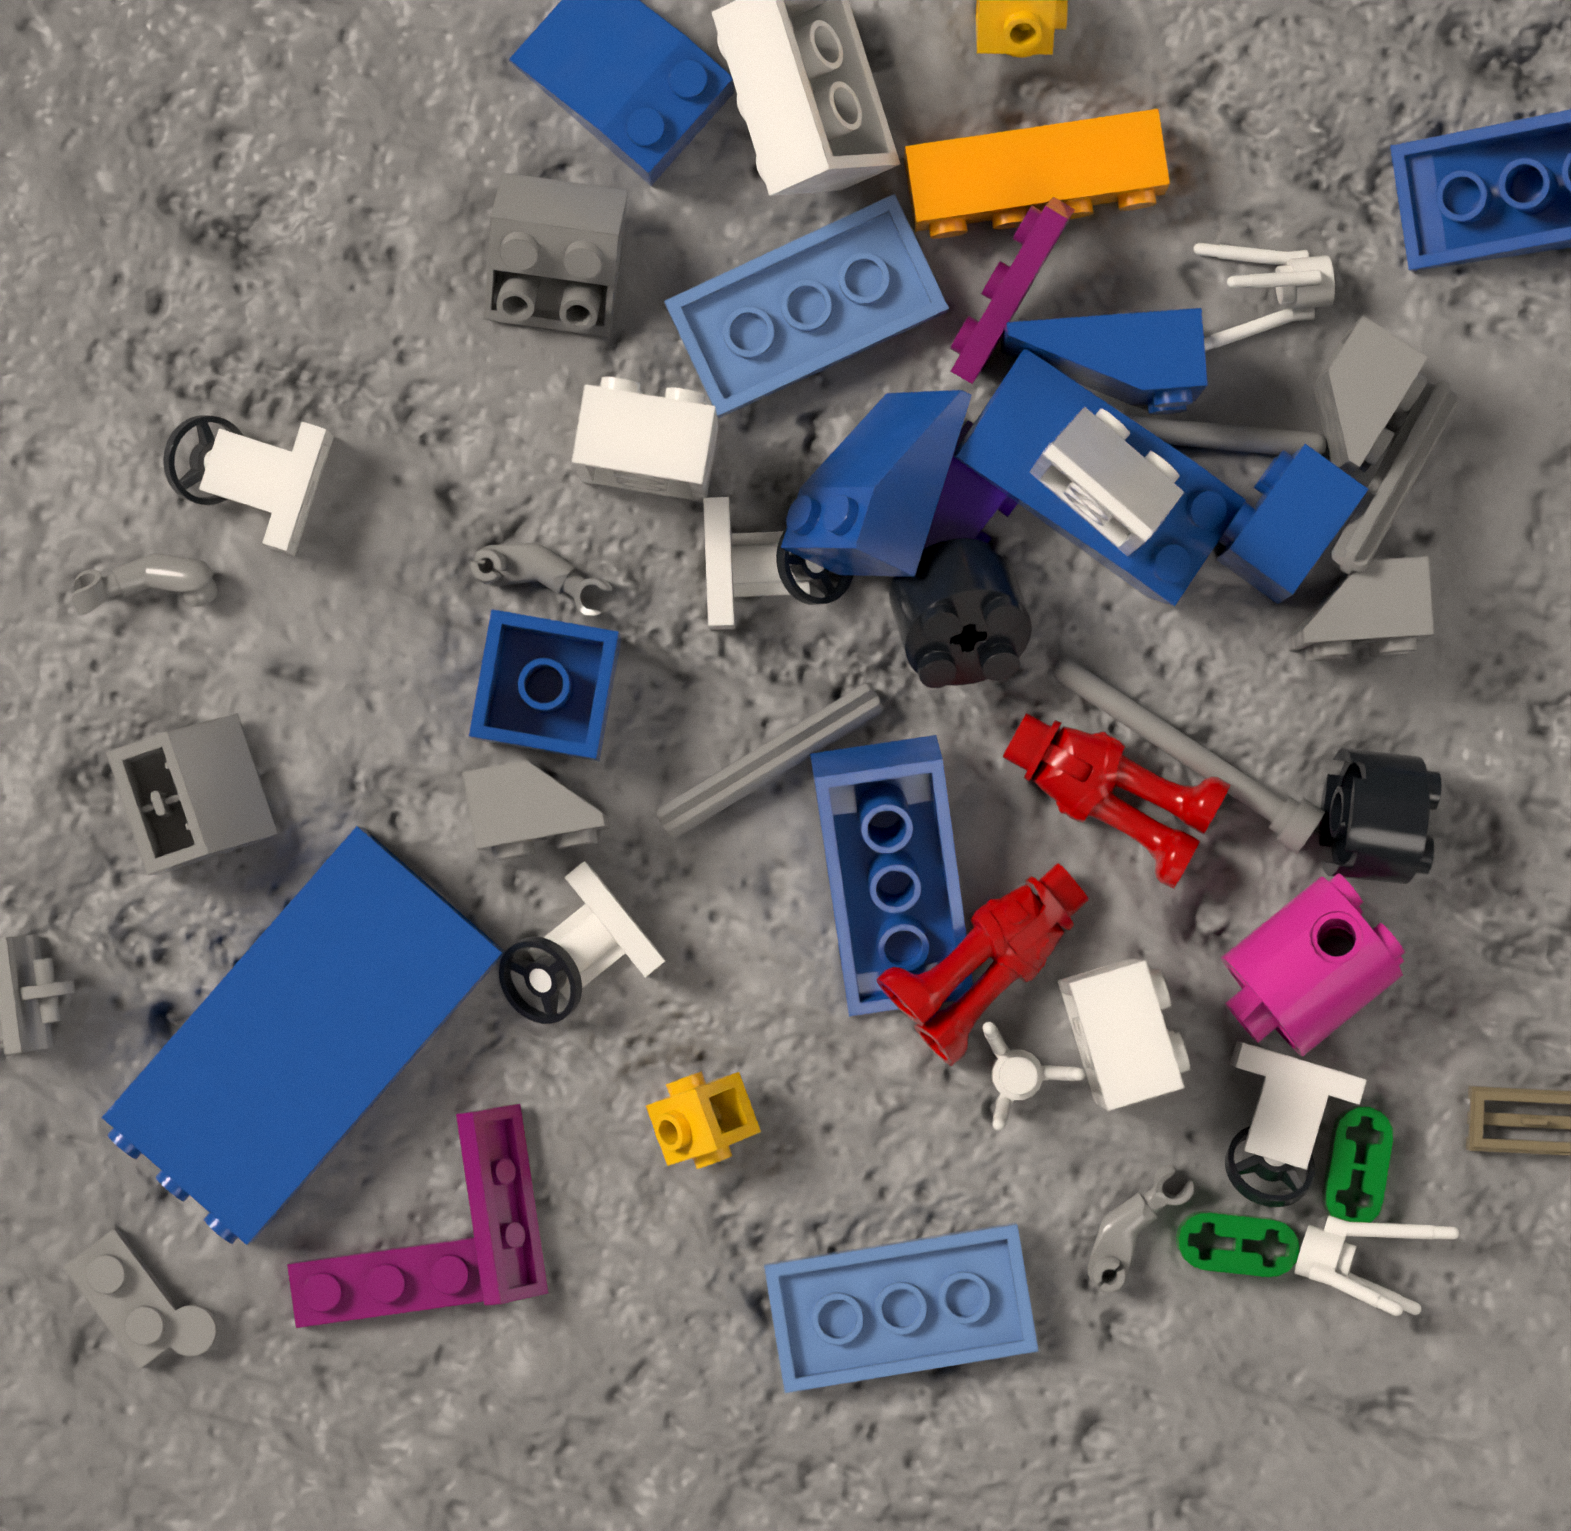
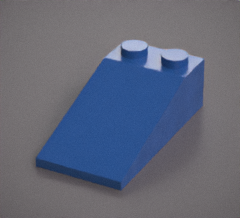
[1390,109,1571,271]
[953,349,1246,606]
[810,735,973,1017]

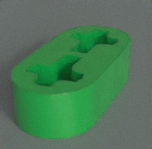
[1322,1106,1393,1223]
[1176,1211,1300,1277]

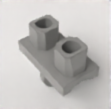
[0,934,76,1055]

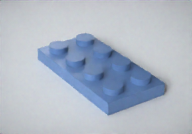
[664,194,949,419]
[764,1223,1039,1393]

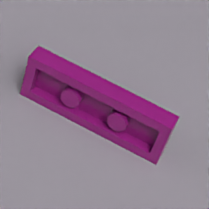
[950,197,1075,384]
[456,1103,549,1305]
[287,1237,484,1328]

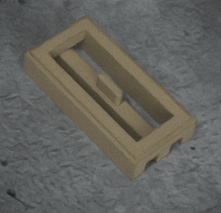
[1466,1086,1571,1155]

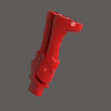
[1002,713,1231,889]
[876,863,1089,1066]

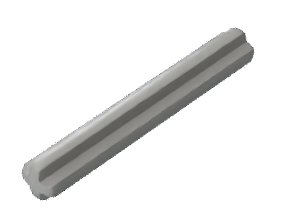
[1332,380,1458,574]
[656,684,884,838]

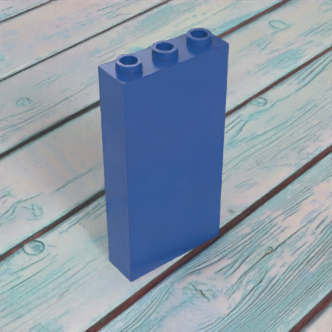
[101,826,505,1245]

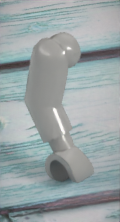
[470,543,612,616]
[72,553,218,616]
[1087,1165,1194,1293]

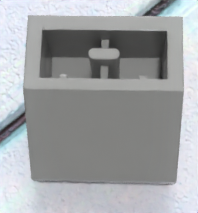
[484,173,628,337]
[1313,316,1429,475]
[1288,556,1434,661]
[106,713,279,876]
[462,760,610,861]

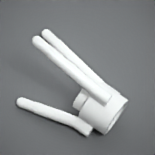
[1193,243,1335,351]
[983,1022,1085,1131]
[1294,1216,1460,1316]

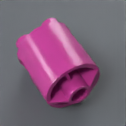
[1220,873,1405,1056]

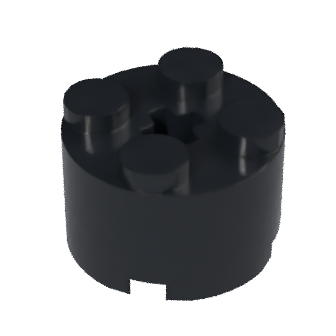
[889,538,1032,688]
[1319,748,1442,884]

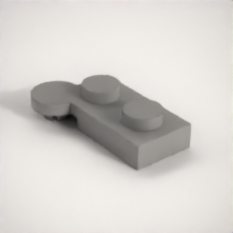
[63,1227,218,1370]

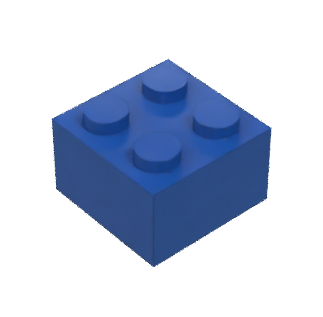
[1216,444,1369,604]
[469,609,622,762]

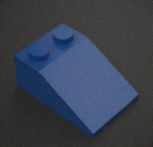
[509,0,735,186]
[1001,308,1208,415]
[781,390,972,577]

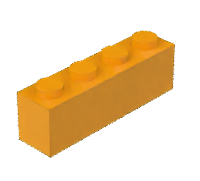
[904,109,1170,239]

